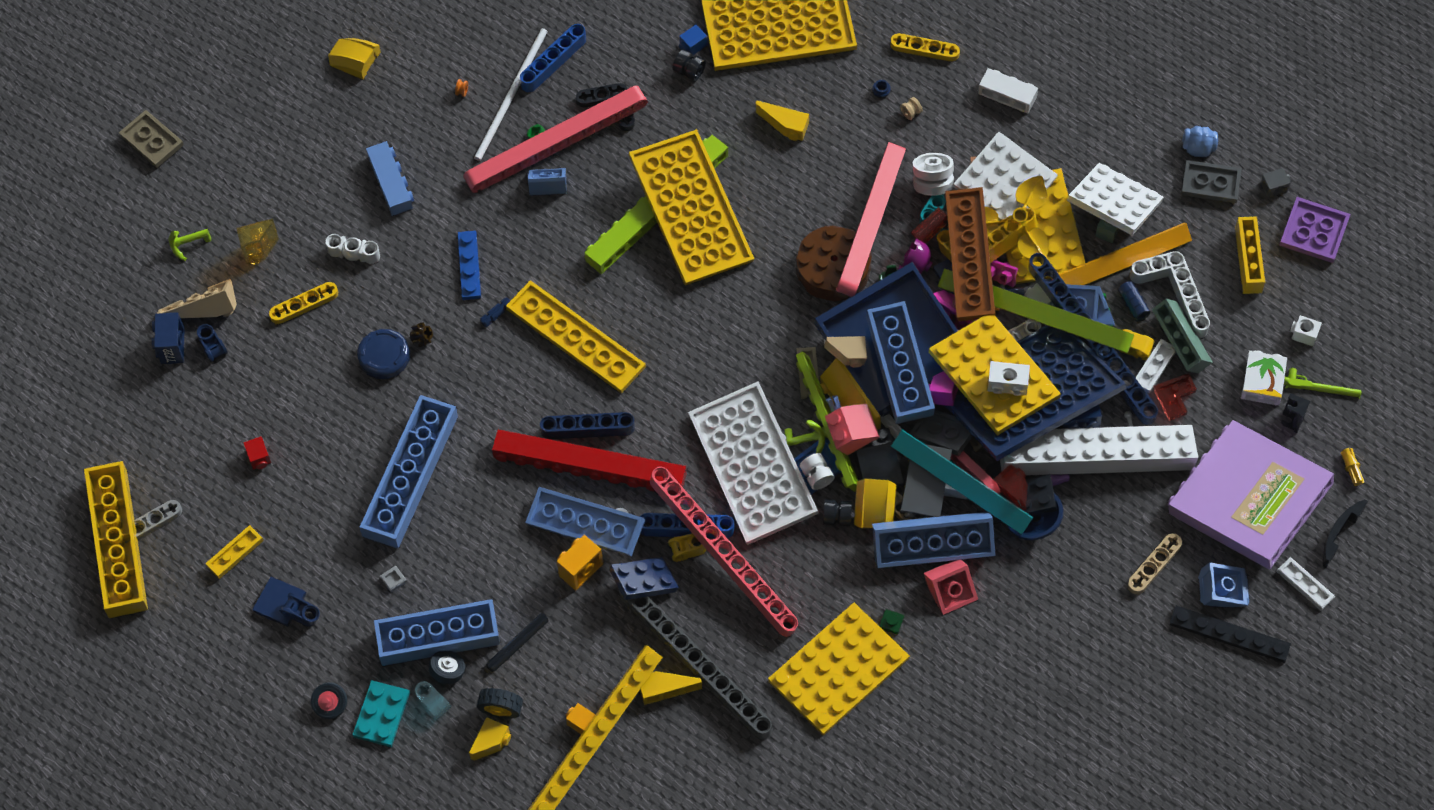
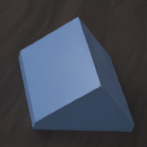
[528,168,567,195]

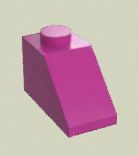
[928,371,959,406]

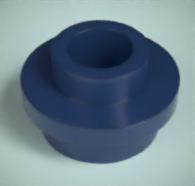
[872,80,891,97]

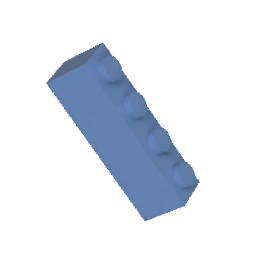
[366,141,414,216]

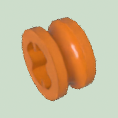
[455,79,468,97]

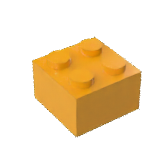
[557,534,603,591]

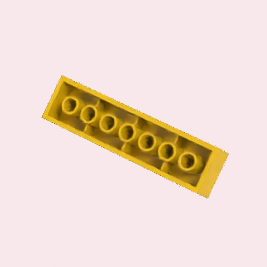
[84,461,148,618]

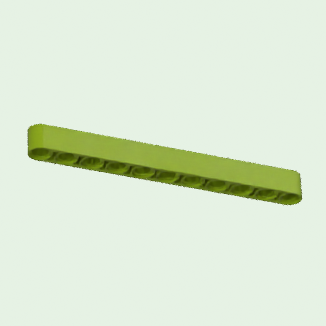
[938,269,1134,353]

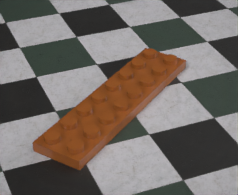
[945,187,996,322]

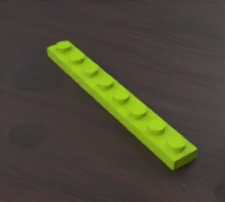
[796,352,858,492]

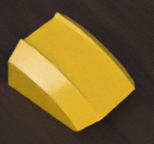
[328,38,381,79]
[854,479,896,528]

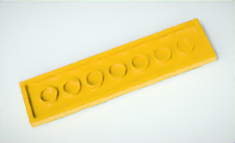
[506,280,646,394]

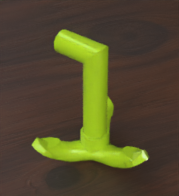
[168,229,211,261]
[784,420,825,453]

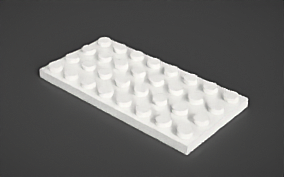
[688,381,819,545]

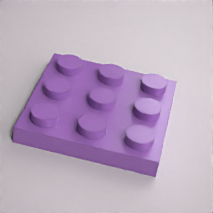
[1279,197,1350,263]

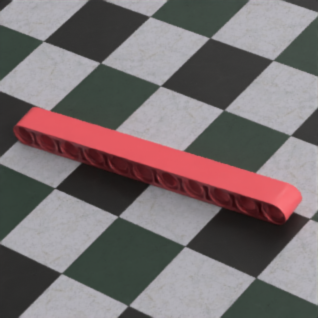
[463,86,648,193]
[836,142,906,297]
[650,467,798,637]

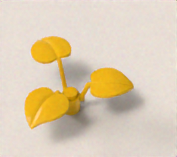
[985,176,1049,259]

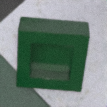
[879,609,904,635]

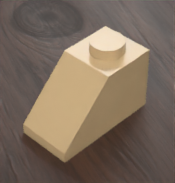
[824,336,867,367]

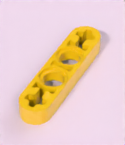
[890,33,960,61]
[269,282,338,324]

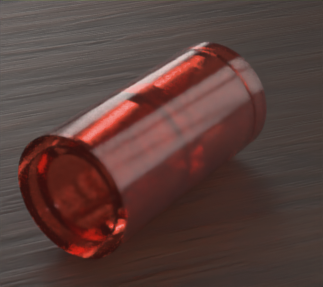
[911,207,948,244]

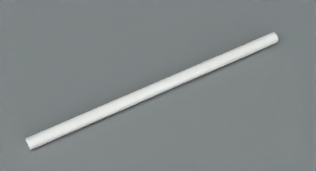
[474,28,547,161]

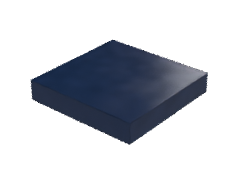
[252,577,306,627]

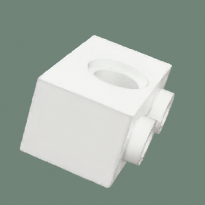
[988,361,1030,396]

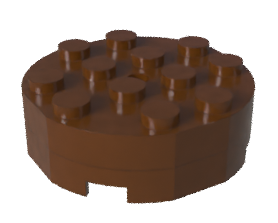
[796,226,872,301]

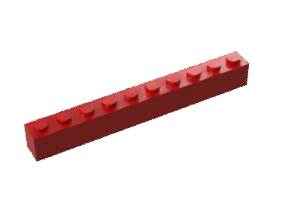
[492,429,686,495]

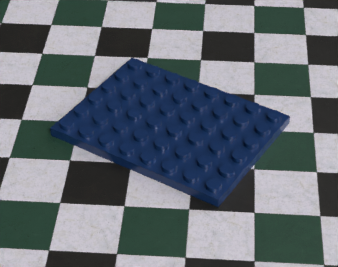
[944,325,1126,461]

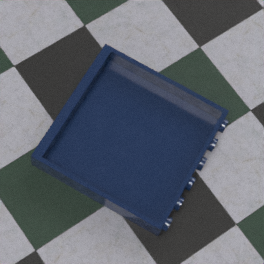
[814,262,958,417]

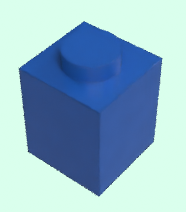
[679,25,708,55]

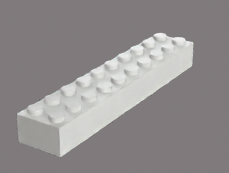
[1000,425,1198,476]

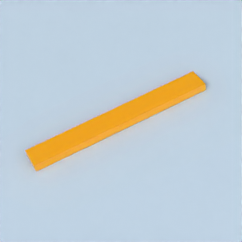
[1051,223,1192,294]

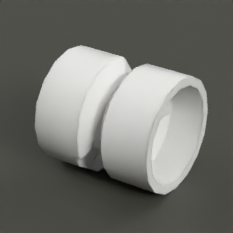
[800,453,834,490]

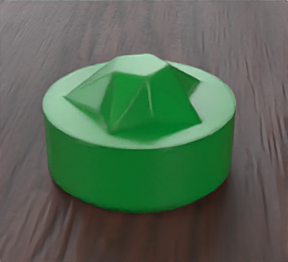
[527,124,545,139]

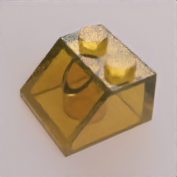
[236,219,279,264]

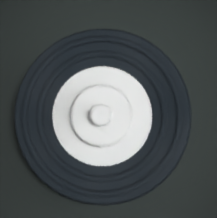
[429,651,465,684]

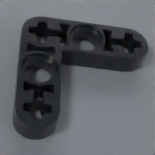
[576,83,635,131]

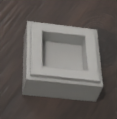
[379,566,407,592]

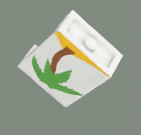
[1241,351,1287,406]

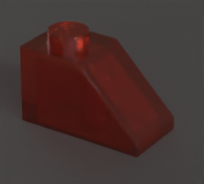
[994,464,1028,511]

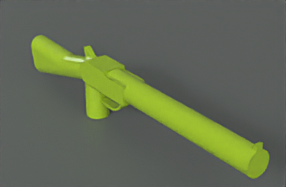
[1284,368,1361,399]

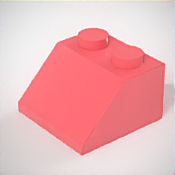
[825,404,880,456]
[924,559,978,615]

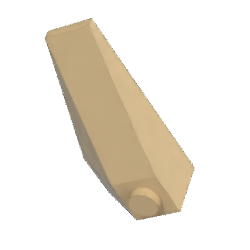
[157,279,237,318]

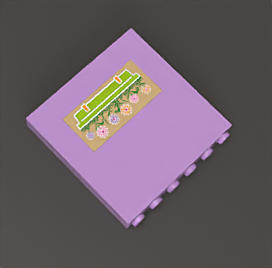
[1168,420,1334,570]

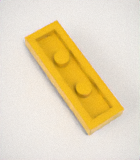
[205,525,264,579]

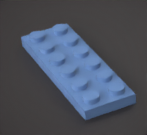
[525,487,645,556]

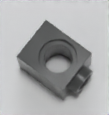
[1260,168,1291,198]

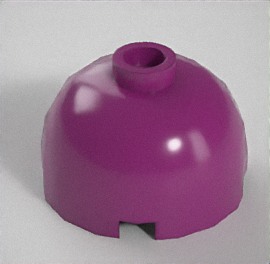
[898,238,932,274]

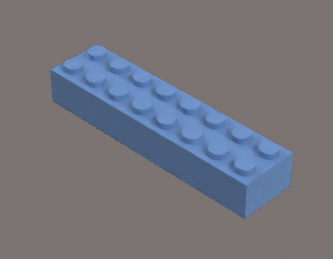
[360,395,458,549]

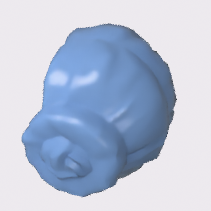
[1182,126,1218,157]

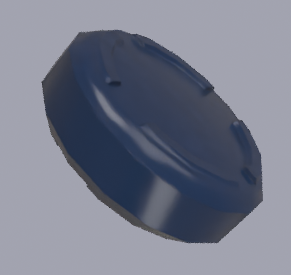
[357,329,410,379]

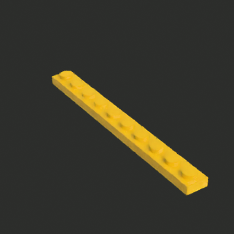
[528,645,663,810]

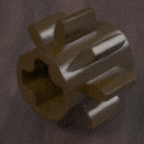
[410,322,433,347]

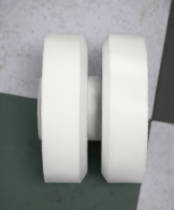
[913,153,954,196]

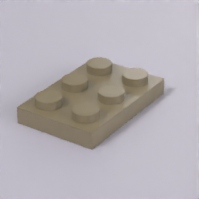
[119,110,184,168]

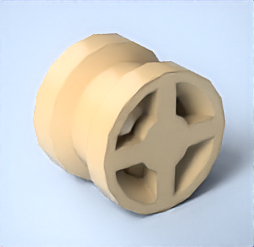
[900,97,923,120]

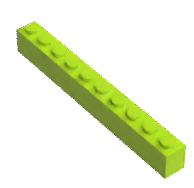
[585,135,728,274]

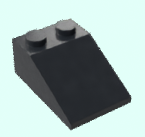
[853,427,904,487]

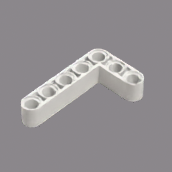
[1130,252,1210,338]

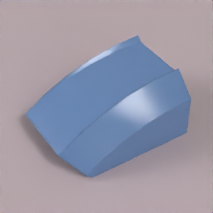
[1198,563,1249,607]

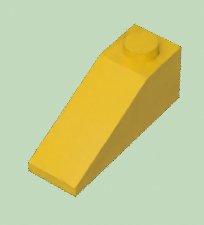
[756,101,809,141]
[640,671,702,705]

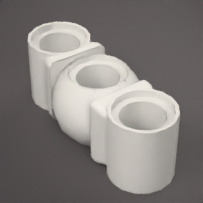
[325,234,380,264]

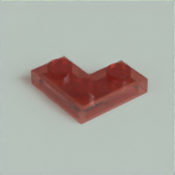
[1153,373,1197,421]

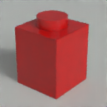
[243,436,271,470]

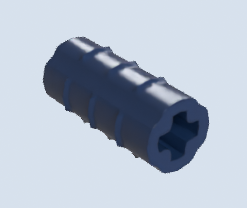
[1118,281,1151,321]

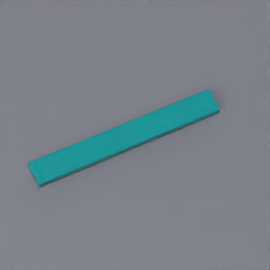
[891,429,1033,534]

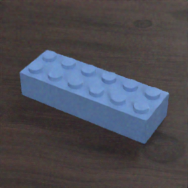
[866,301,935,424]
[872,512,995,568]
[374,599,500,666]

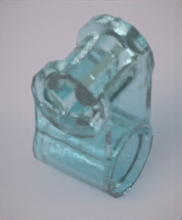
[415,681,451,721]

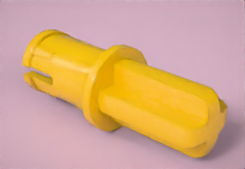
[1341,448,1364,486]

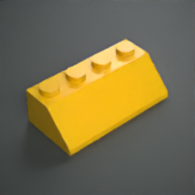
[820,358,881,430]

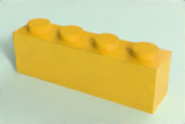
[1235,217,1265,294]

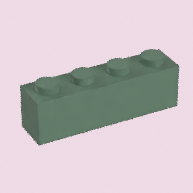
[1152,299,1213,373]

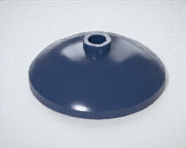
[1007,493,1064,540]

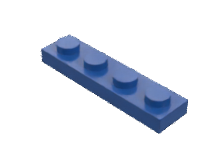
[458,231,481,300]

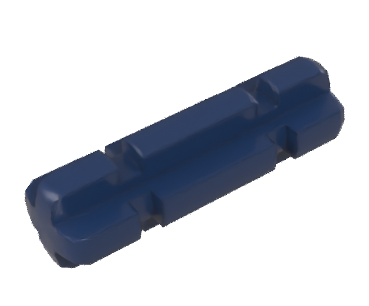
[480,297,510,327]

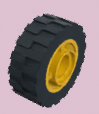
[476,688,523,719]

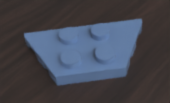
[1050,284,1115,326]

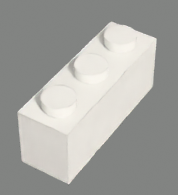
[978,68,1038,114]

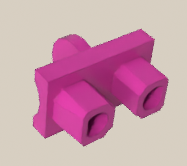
[990,260,1018,287]

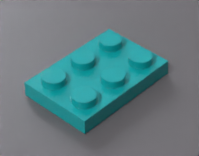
[353,680,410,747]

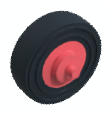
[311,682,347,719]

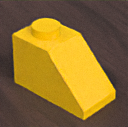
[469,717,511,760]

